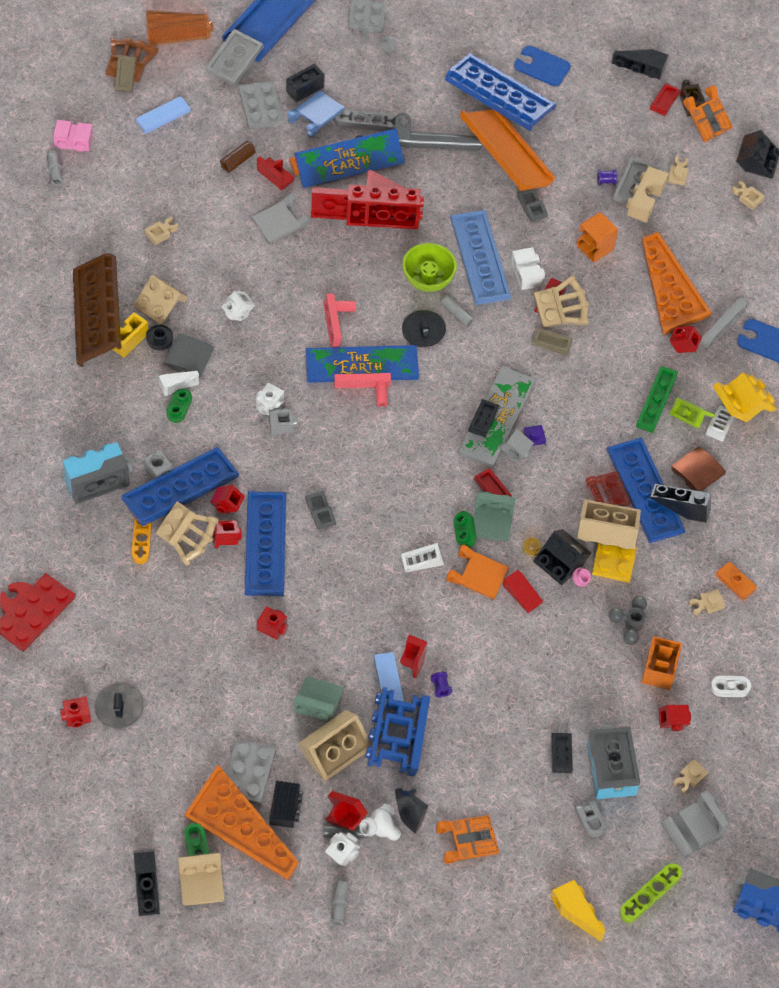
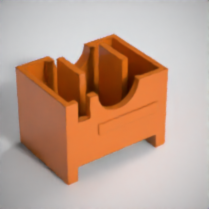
[576,212,618,263]
[641,636,682,690]

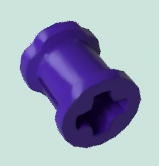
[597,169,617,185]
[430,671,453,698]

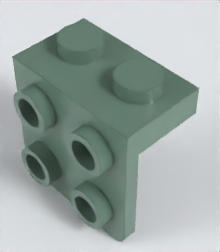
[474,492,516,542]
[294,677,343,722]

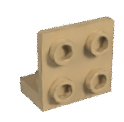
[133,275,188,324]
[178,853,225,906]

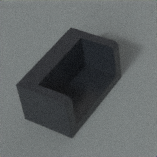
[286,63,325,103]

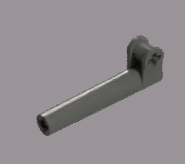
[394,113,481,151]

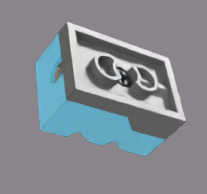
[63,442,134,505]
[587,724,640,799]

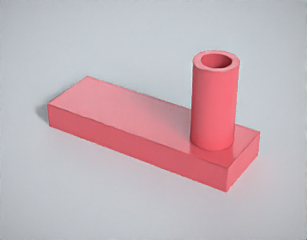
[323,293,356,347]
[334,373,391,406]

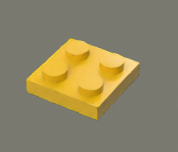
[592,543,637,583]

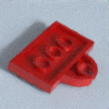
[0,573,76,652]

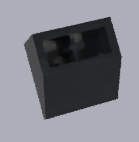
[736,130,779,179]
[533,529,592,585]

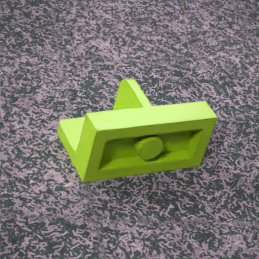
[670,397,715,428]

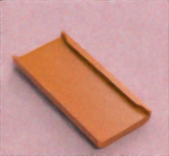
[459,109,556,191]

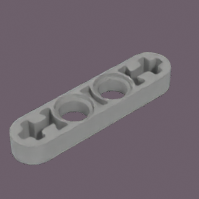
[334,109,402,131]
[700,297,750,349]

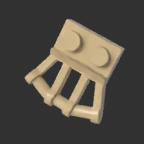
[533,275,590,329]
[155,501,219,566]

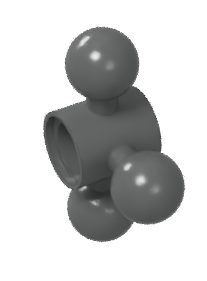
[608,596,647,645]

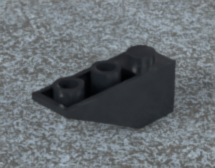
[611,49,668,80]
[650,484,711,523]
[133,849,160,916]

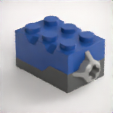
[732,868,779,932]

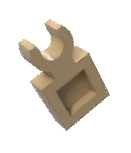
[668,156,688,186]
[731,181,765,210]
[145,217,178,246]
[688,589,726,615]
[673,759,709,794]

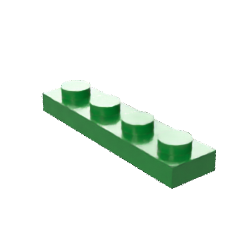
[636,366,678,433]

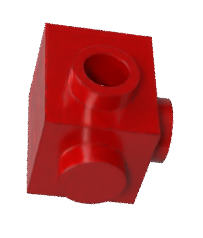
[670,326,702,353]
[210,484,245,514]
[257,606,289,640]
[60,696,91,728]
[658,705,691,731]

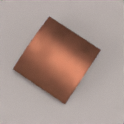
[671,446,726,491]

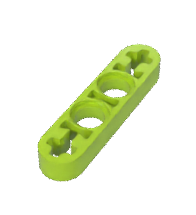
[619,863,682,923]

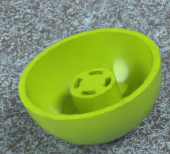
[403,243,457,292]

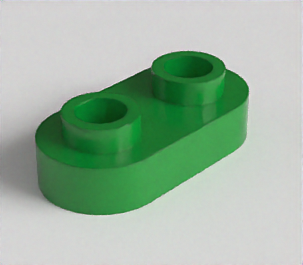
[166,389,192,423]
[454,511,477,548]
[184,823,209,856]

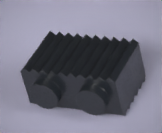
[269,780,303,828]

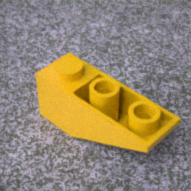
[551,880,605,941]

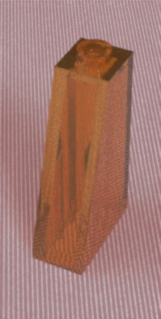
[146,10,213,46]

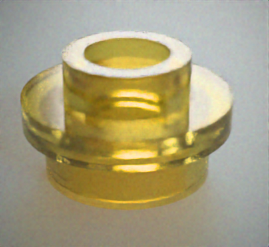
[522,537,542,556]

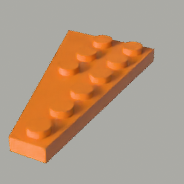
[642,232,712,335]
[184,764,300,881]

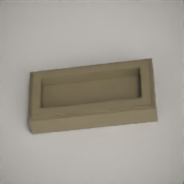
[114,55,137,93]
[532,327,573,356]

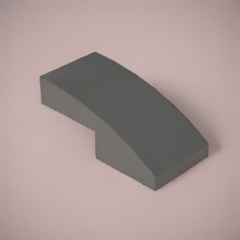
[517,189,548,221]
[305,491,337,530]

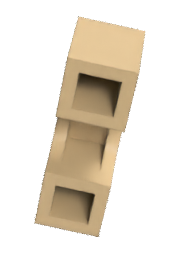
[626,166,669,223]

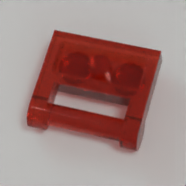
[585,471,631,507]

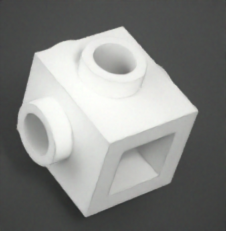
[221,291,255,321]
[255,383,284,415]
[325,832,361,866]

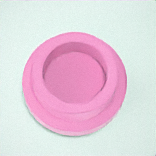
[572,567,591,587]

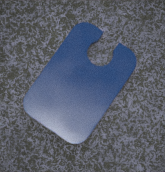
[514,46,571,86]
[737,319,779,362]

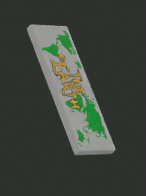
[458,366,536,469]

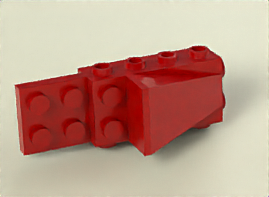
[311,170,424,230]

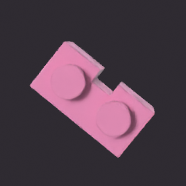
[53,120,93,152]

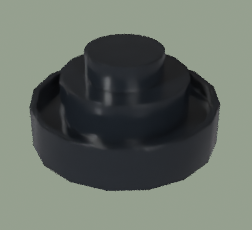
[146,324,173,351]

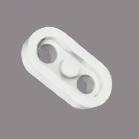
[710,676,751,697]

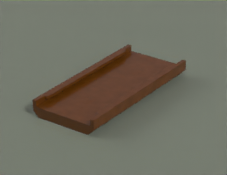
[73,253,121,367]

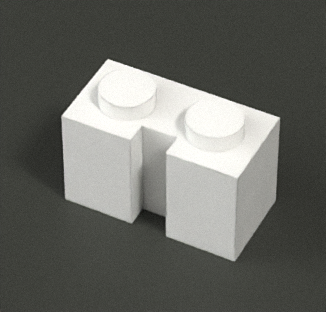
[511,247,545,290]

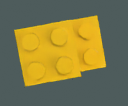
[712,372,777,422]

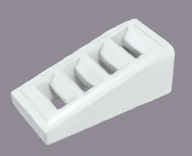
[158,371,199,396]
[706,405,735,442]
[401,543,444,572]

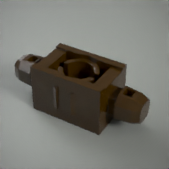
[680,80,705,117]

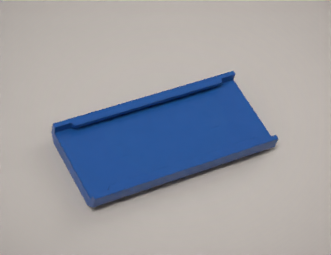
[222,0,316,62]
[445,53,557,131]

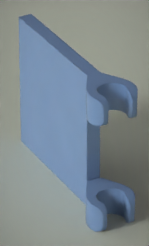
[287,91,345,137]

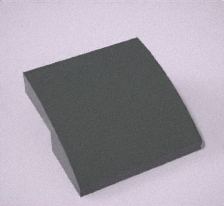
[163,334,215,378]

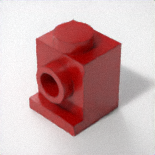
[212,520,242,548]

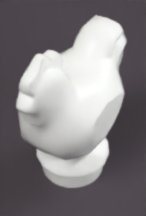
[359,804,401,841]

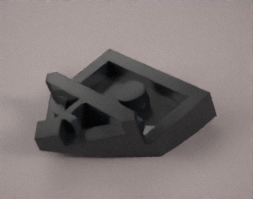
[395,788,428,833]

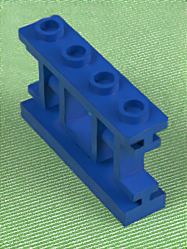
[365,687,430,777]

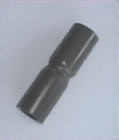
[323,825,365,839]

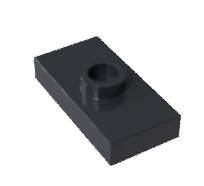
[468,399,500,438]
[551,733,573,773]

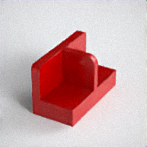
[257,156,294,191]
[400,635,428,678]
[325,791,368,831]

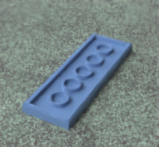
[450,210,511,305]

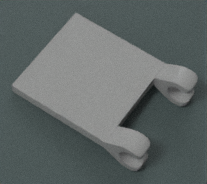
[252,194,311,243]

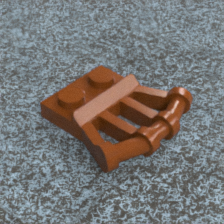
[105,37,159,83]

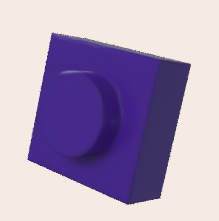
[523,425,546,446]

